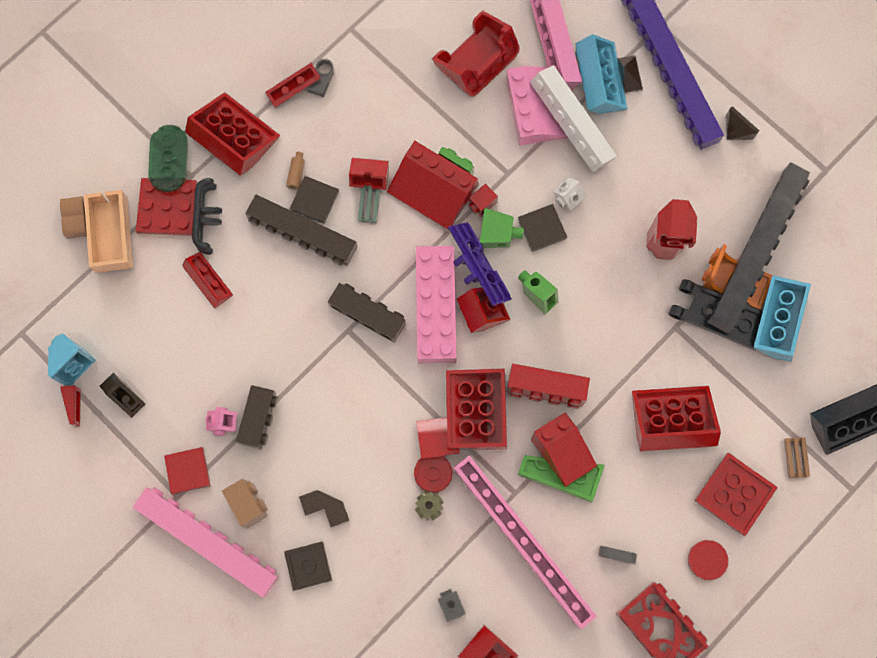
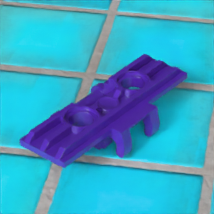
[448,222,512,306]

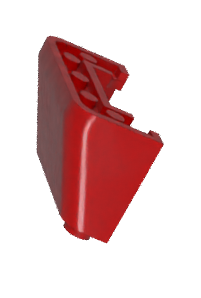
[432,10,520,96]

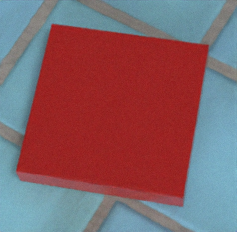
[164,447,211,494]

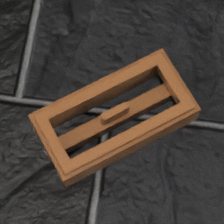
[784,437,810,478]

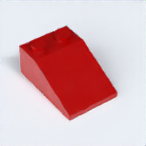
[531,412,597,487]

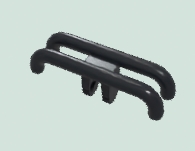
[192,178,222,255]

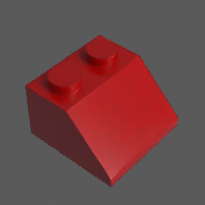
[457,287,510,333]
[458,625,518,658]

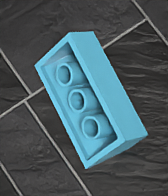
[575,34,628,114]
[754,275,811,362]

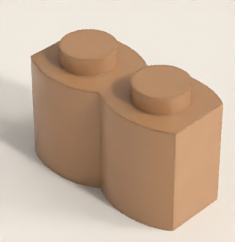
[60,196,87,239]

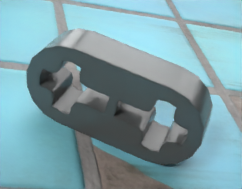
[598,546,637,564]

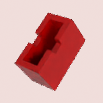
[349,157,389,190]

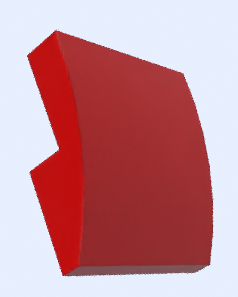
[416,417,460,460]

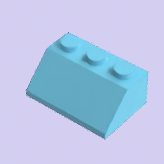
[48,333,96,386]

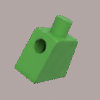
[480,208,524,248]
[518,270,559,314]

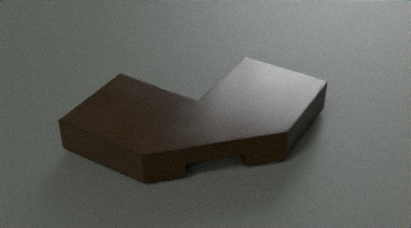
[299,490,350,527]

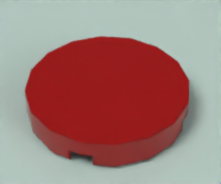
[414,456,453,493]
[688,540,728,580]

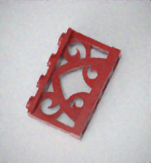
[616,582,709,658]

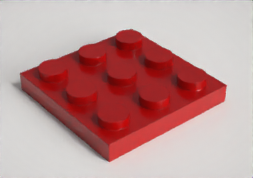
[136,178,198,236]
[694,452,778,536]

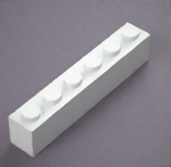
[530,65,617,173]

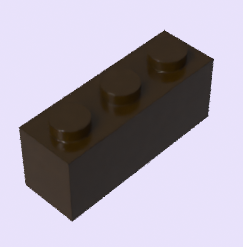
[236,385,278,449]

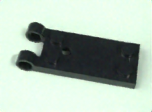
[668,279,763,351]

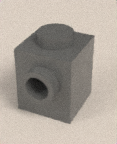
[438,589,466,622]

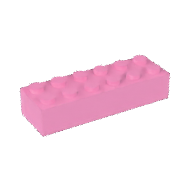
[416,246,456,363]

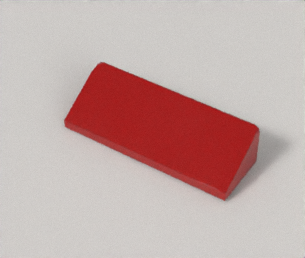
[265,63,321,108]
[182,252,233,308]

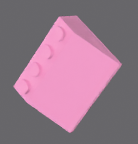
[506,66,568,146]

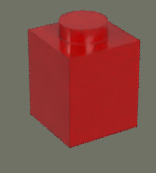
[468,183,498,216]

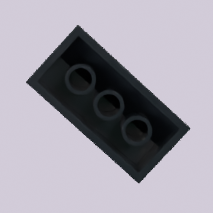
[810,384,877,455]

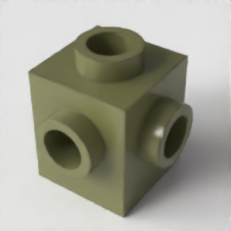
[415,491,444,521]

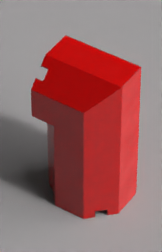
[646,199,698,260]

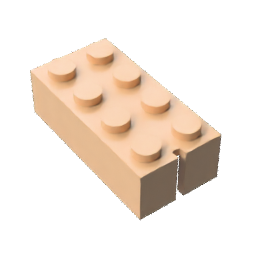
[84,190,133,273]

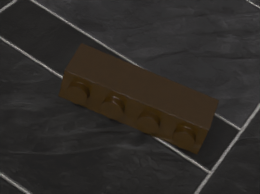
[328,283,406,343]

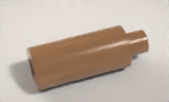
[286,152,305,190]

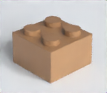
[222,478,268,528]

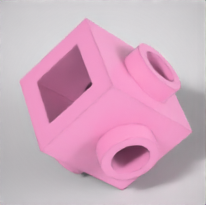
[205,407,237,436]

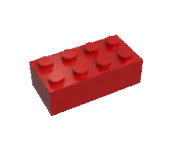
[506,363,590,409]

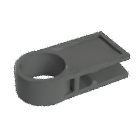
[307,59,334,98]

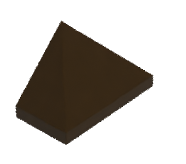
[618,55,643,93]
[726,106,760,140]

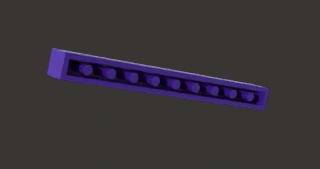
[621,0,724,150]

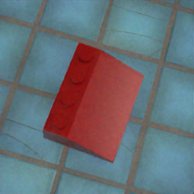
[185,92,280,176]
[387,140,479,231]
[446,368,507,450]
[632,386,721,452]

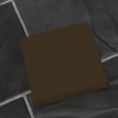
[290,176,339,224]
[518,204,567,252]
[284,541,333,591]

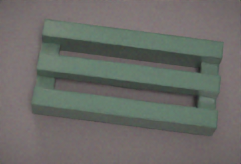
[358,185,380,223]

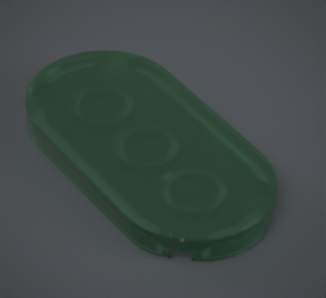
[148,125,188,192]

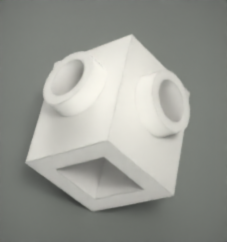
[553,177,587,210]

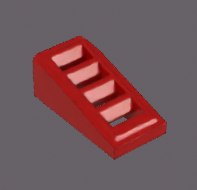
[60,386,81,427]

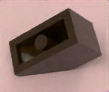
[100,372,145,418]

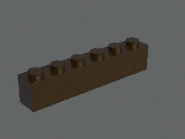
[245,194,358,266]

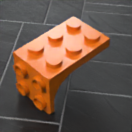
[701,244,774,310]

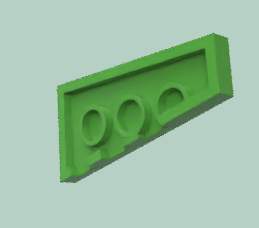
[518,455,605,503]

